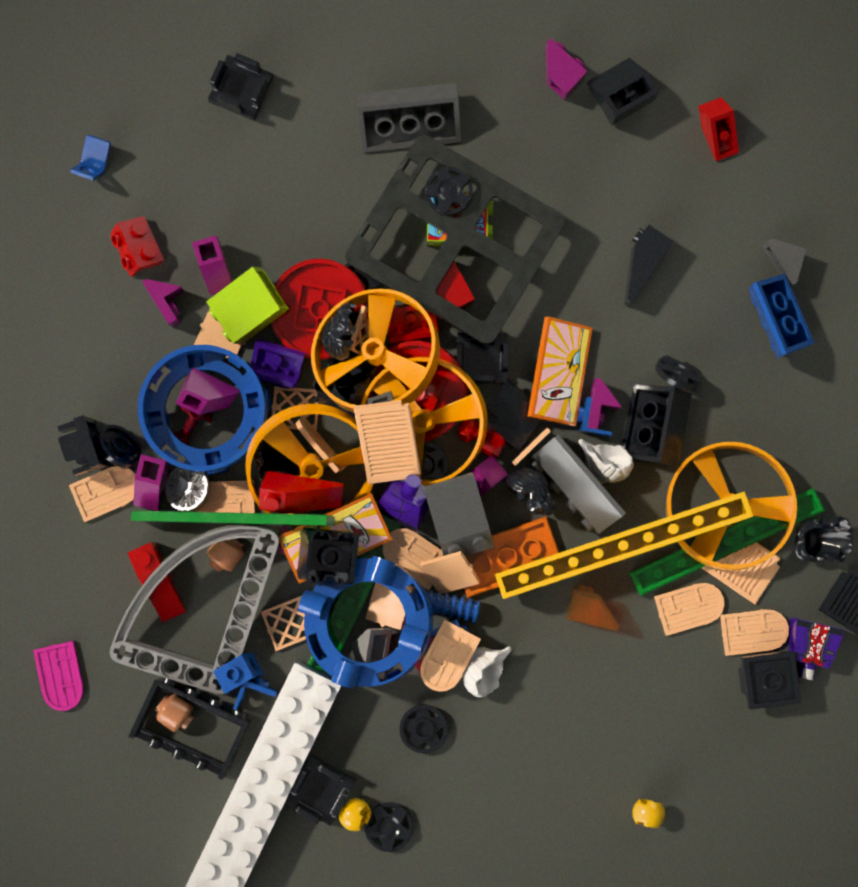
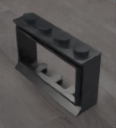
[128,677,251,780]

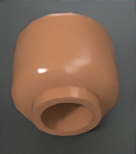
[207,539,245,572]
[155,693,195,732]

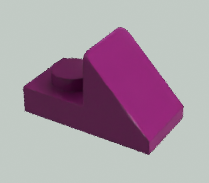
[142,279,185,328]
[587,378,622,429]

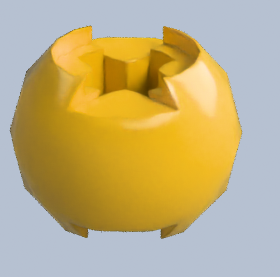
[339,798,371,832]
[632,799,665,828]

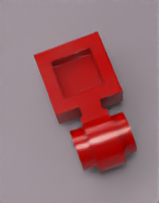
[458,419,505,459]

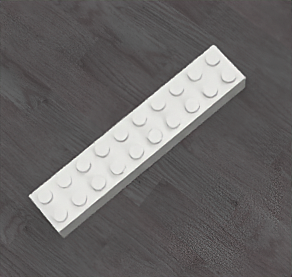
[186,660,341,887]

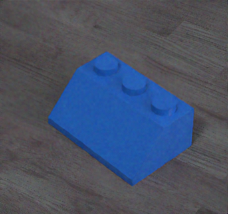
[748,274,815,359]

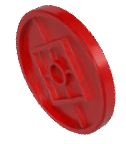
[271,258,369,360]
[372,340,467,442]

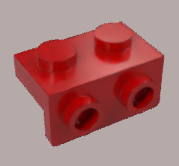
[111,216,164,277]
[387,304,439,345]

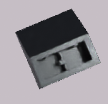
[586,58,659,125]

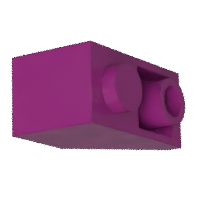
[545,38,587,100]
[192,235,233,296]
[176,368,239,415]
[133,454,171,511]
[469,455,508,497]

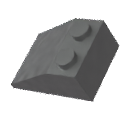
[423,472,495,556]

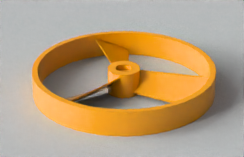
[311,289,440,413]
[361,357,488,486]
[246,404,374,528]
[666,442,797,570]

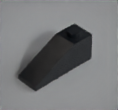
[624,225,674,307]

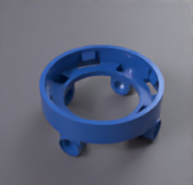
[138,345,272,475]
[298,556,433,689]

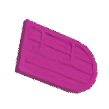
[33,641,84,711]

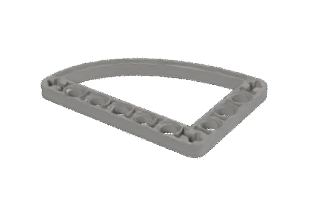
[110,524,279,694]

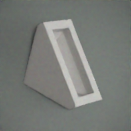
[351,628,392,679]

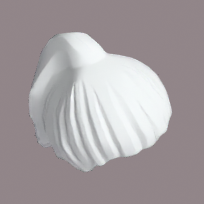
[578,439,634,484]
[463,647,512,698]

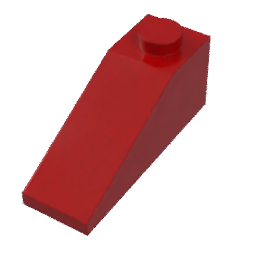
[259,471,344,514]
[127,542,186,622]

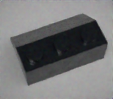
[622,384,692,468]

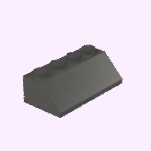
[356,83,461,153]
[531,434,626,534]

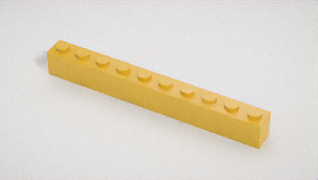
[495,491,753,599]

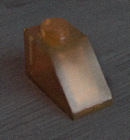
[565,585,619,631]

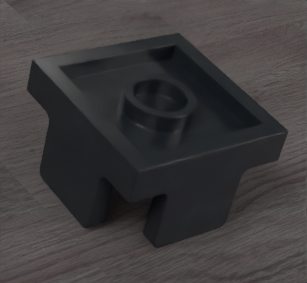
[208,53,274,121]
[457,332,508,384]
[57,415,111,476]
[738,651,801,710]
[285,754,356,827]

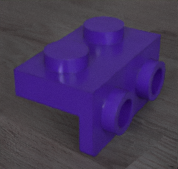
[250,339,306,389]

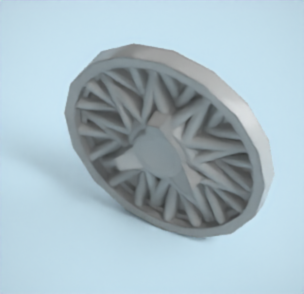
[165,467,209,511]

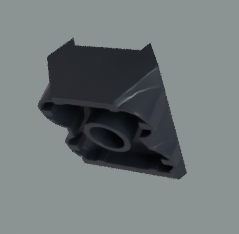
[314,359,377,417]
[486,379,541,451]
[296,528,359,585]

